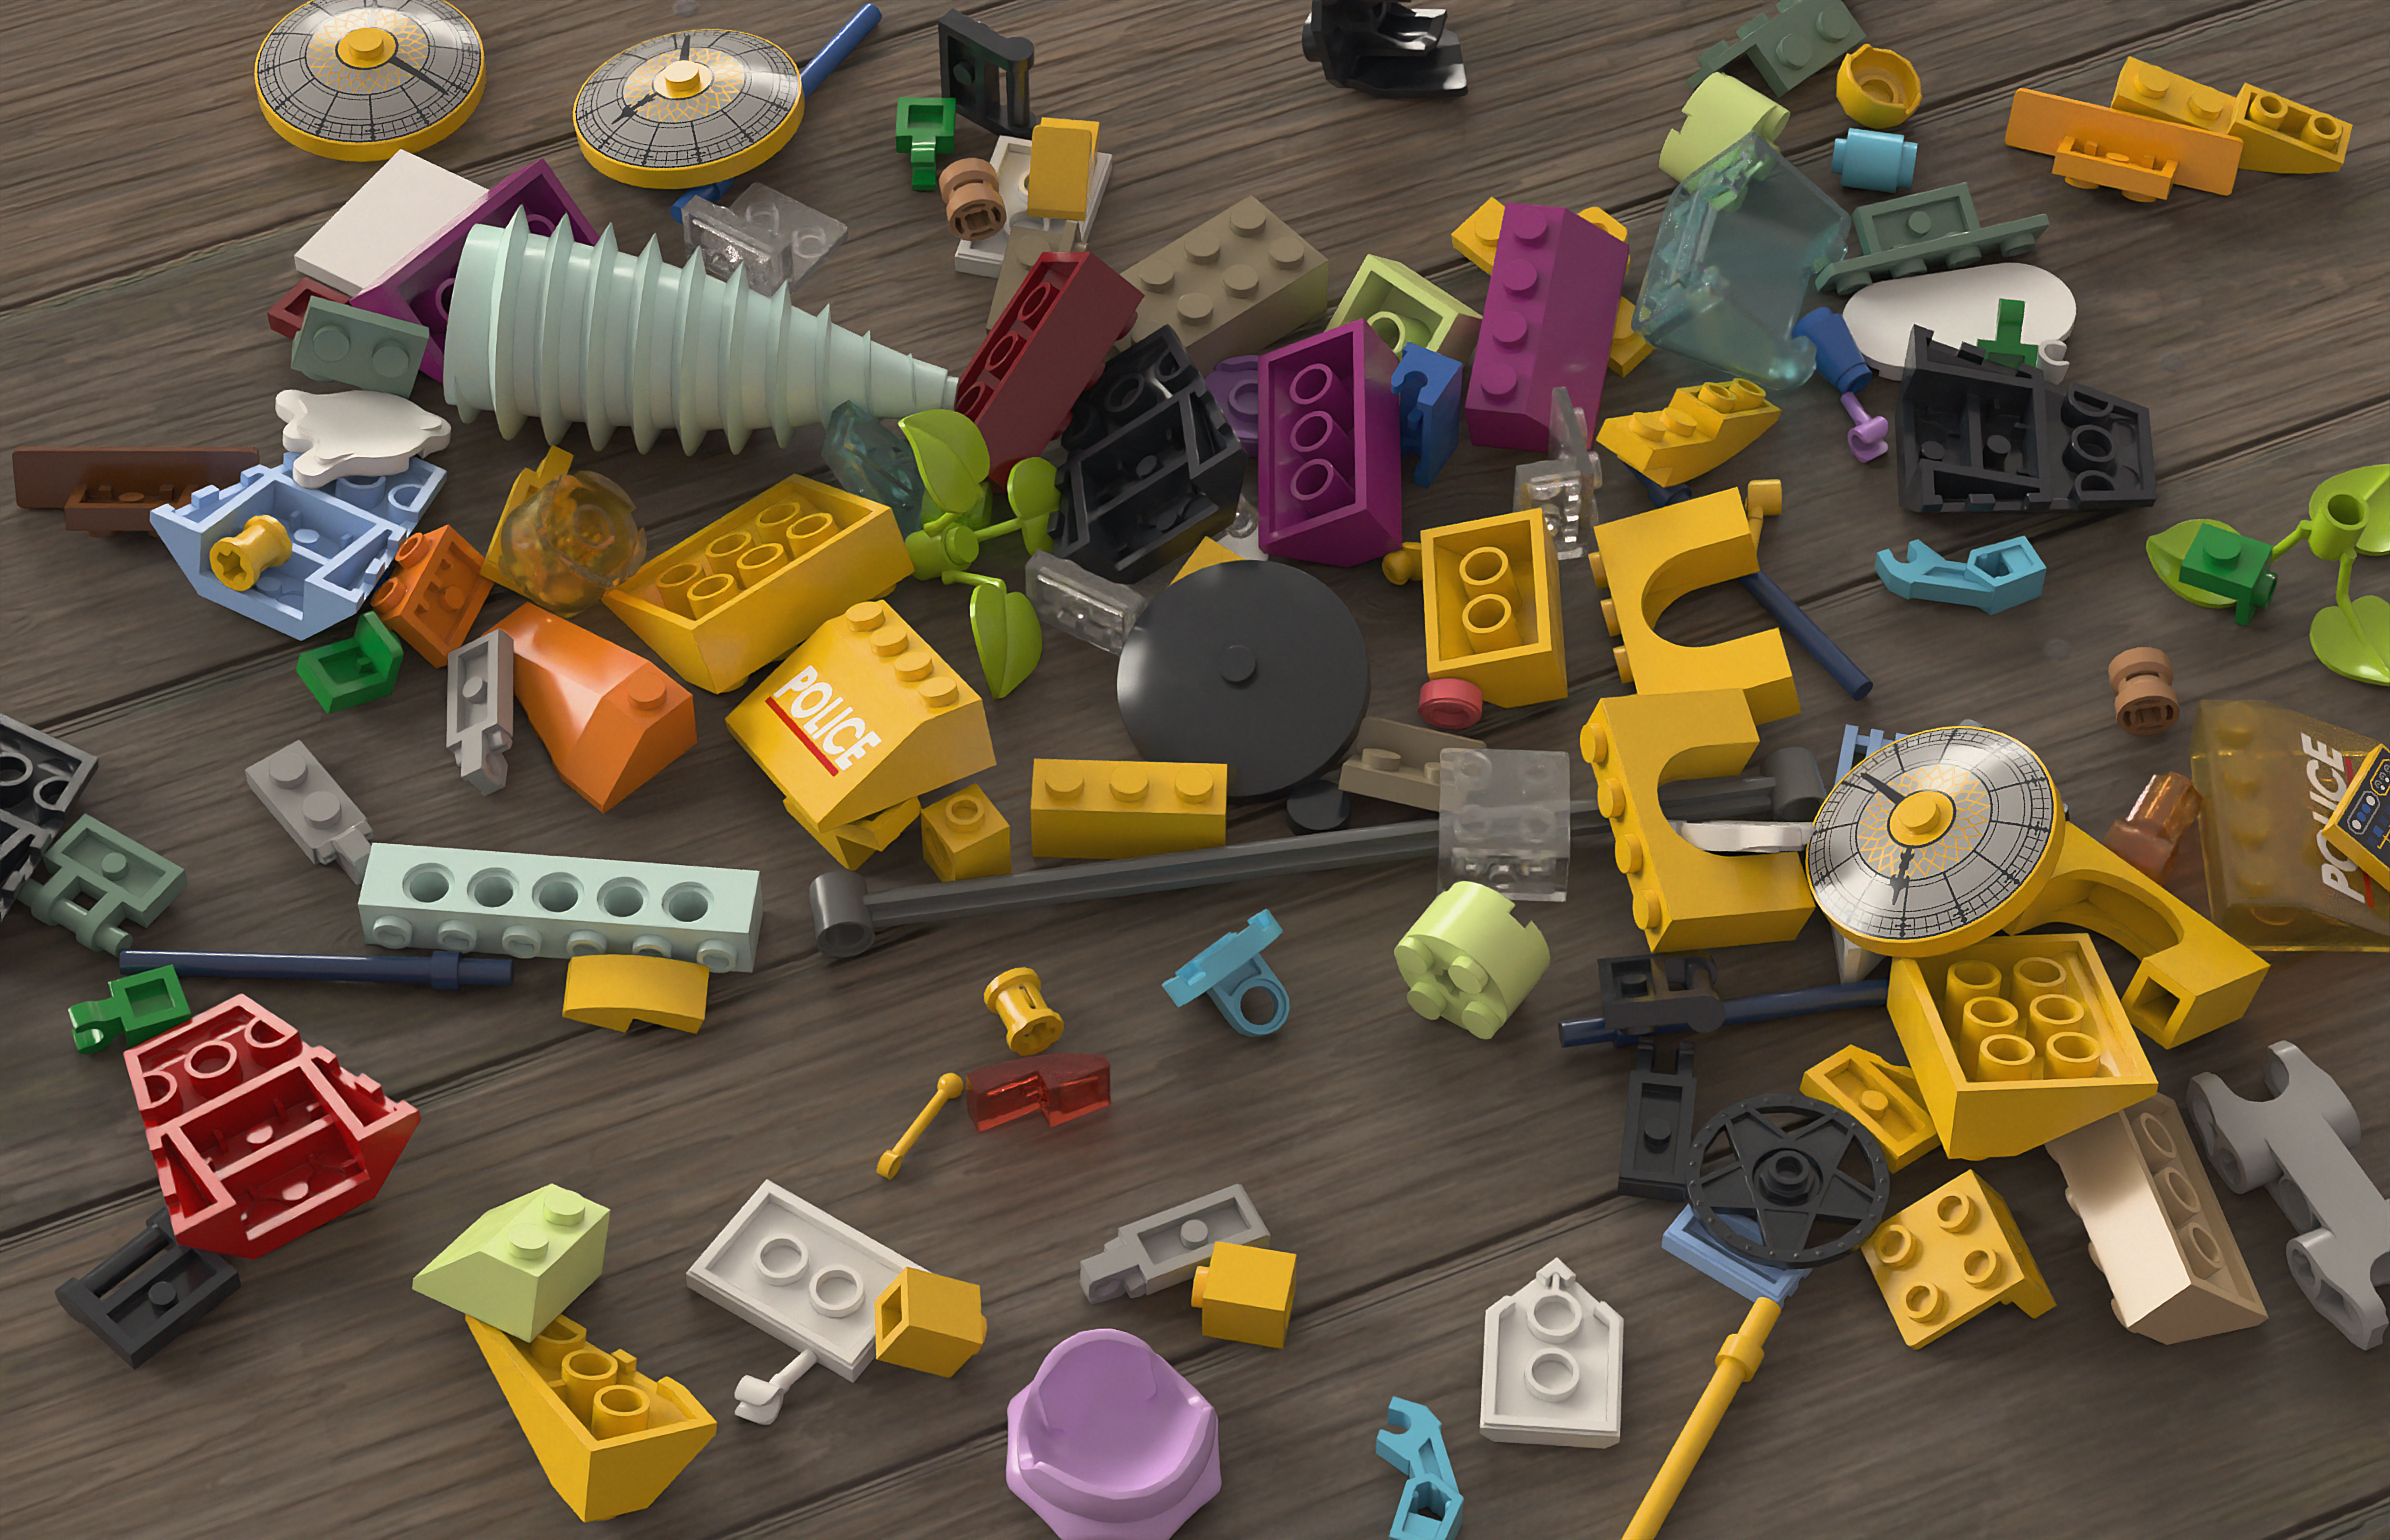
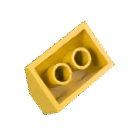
[1420,508,1568,709]

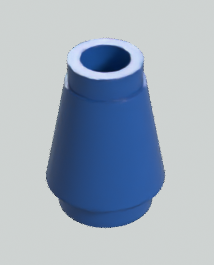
[1790,307,1873,395]

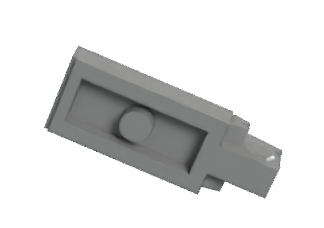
[446,628,514,796]
[245,740,374,886]
[1079,1184,1271,1305]

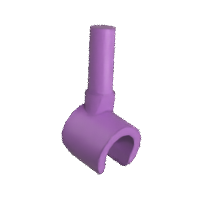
[1841,392,1888,462]

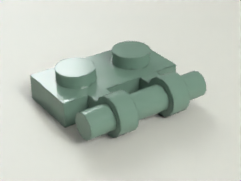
[16,813,188,958]

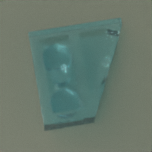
[821,400,931,543]

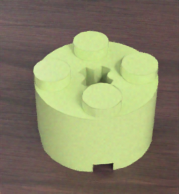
[1659,72,1790,213]
[1394,881,1550,1039]

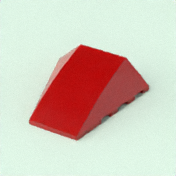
[123,993,421,1260]

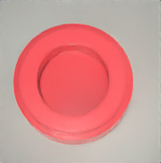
[1418,678,1483,729]

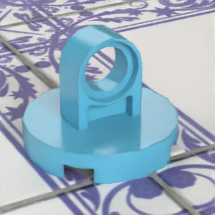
[1162,909,1290,1037]

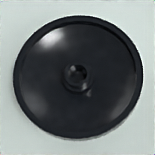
[1117,560,1371,805]

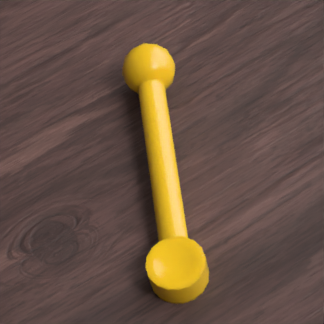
[876,1073,964,1179]

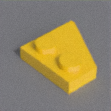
[1799,1045,1942,1174]

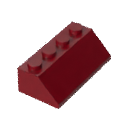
[955,252,1145,495]

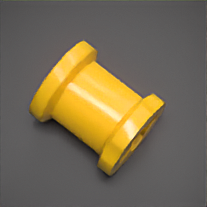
[209,515,293,591]
[984,967,1064,1056]

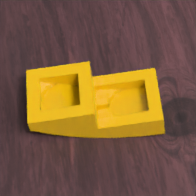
[562,954,710,1034]

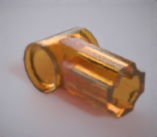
[2102,771,2204,888]

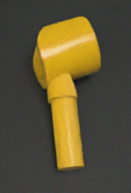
[1744,479,1782,554]

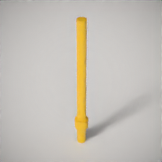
[1621,1297,1781,1540]

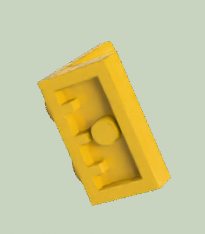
[1860,1169,2057,1350]

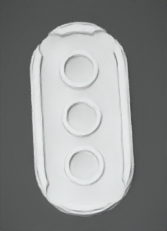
[1843,263,2076,381]

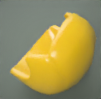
[1836,44,1922,130]

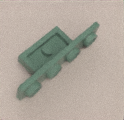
[1686,0,1867,98]
[1815,182,2050,295]

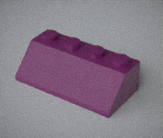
[349,158,600,384]
[1465,202,1630,457]
[1258,318,1403,568]

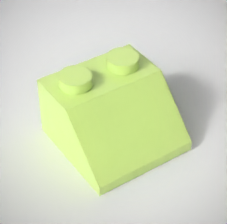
[1324,254,1483,405]
[412,1184,610,1343]

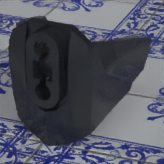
[1302,0,1469,98]

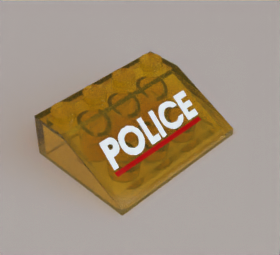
[2189,700,2390,952]

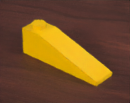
[465,1314,717,1523]

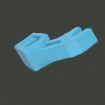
[1874,535,2046,616]
[1376,1396,1464,1540]

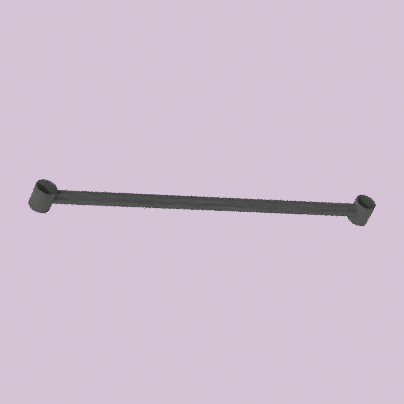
[809,747,1827,958]

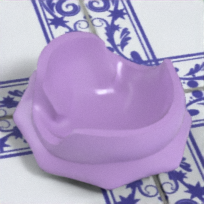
[1006,1329,1222,1540]

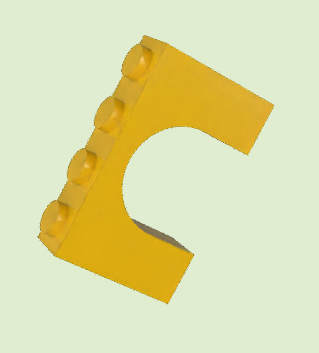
[1588,487,1802,726]
[1580,687,1816,954]
[2002,821,2271,1050]

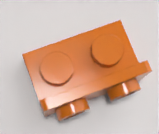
[370,524,495,669]

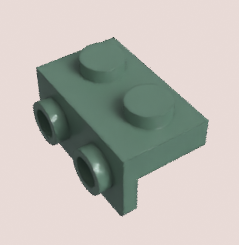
[291,296,429,400]

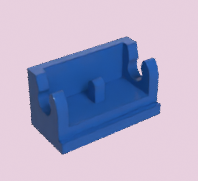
[1391,342,1463,489]

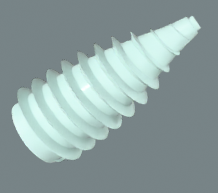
[443,204,959,456]

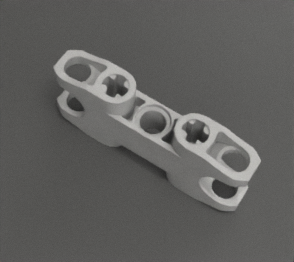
[2185,1040,2390,1350]

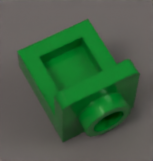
[2179,523,2278,627]
[295,611,403,714]

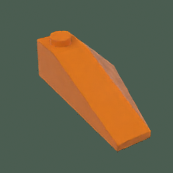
[481,601,698,814]

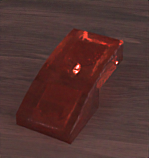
[966,1054,1111,1132]

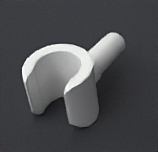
[2036,339,2070,385]
[735,1349,817,1425]

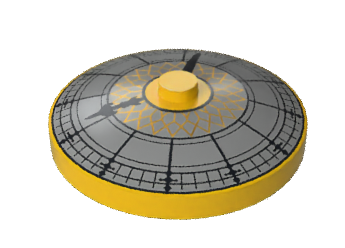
[254,0,486,162]
[573,29,805,189]
[1805,726,2065,958]

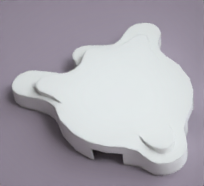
[275,390,451,489]
[1667,820,1815,853]

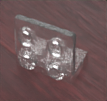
[681,182,848,299]
[1513,386,1602,560]
[1025,549,1182,657]
[1436,748,1570,902]

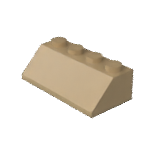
[2044,1092,2269,1345]

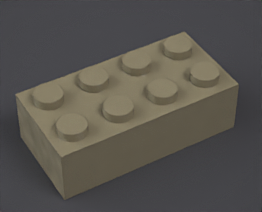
[1103,195,1328,379]

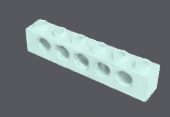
[358,843,763,973]

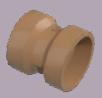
[939,158,1007,241]
[2108,647,2180,735]

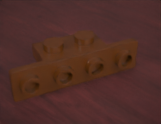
[12,446,260,538]

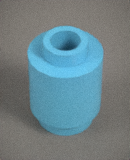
[1831,128,1918,193]

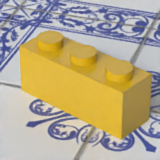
[1031,759,1227,859]

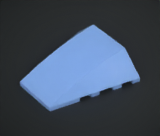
[150,451,447,641]

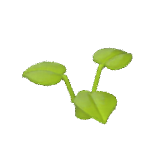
[898,409,1061,700]
[2146,464,2390,687]

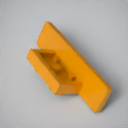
[2005,88,2244,202]

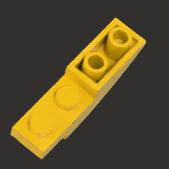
[2110,56,2353,174]
[1596,378,1782,488]

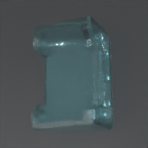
[1630,130,1853,390]

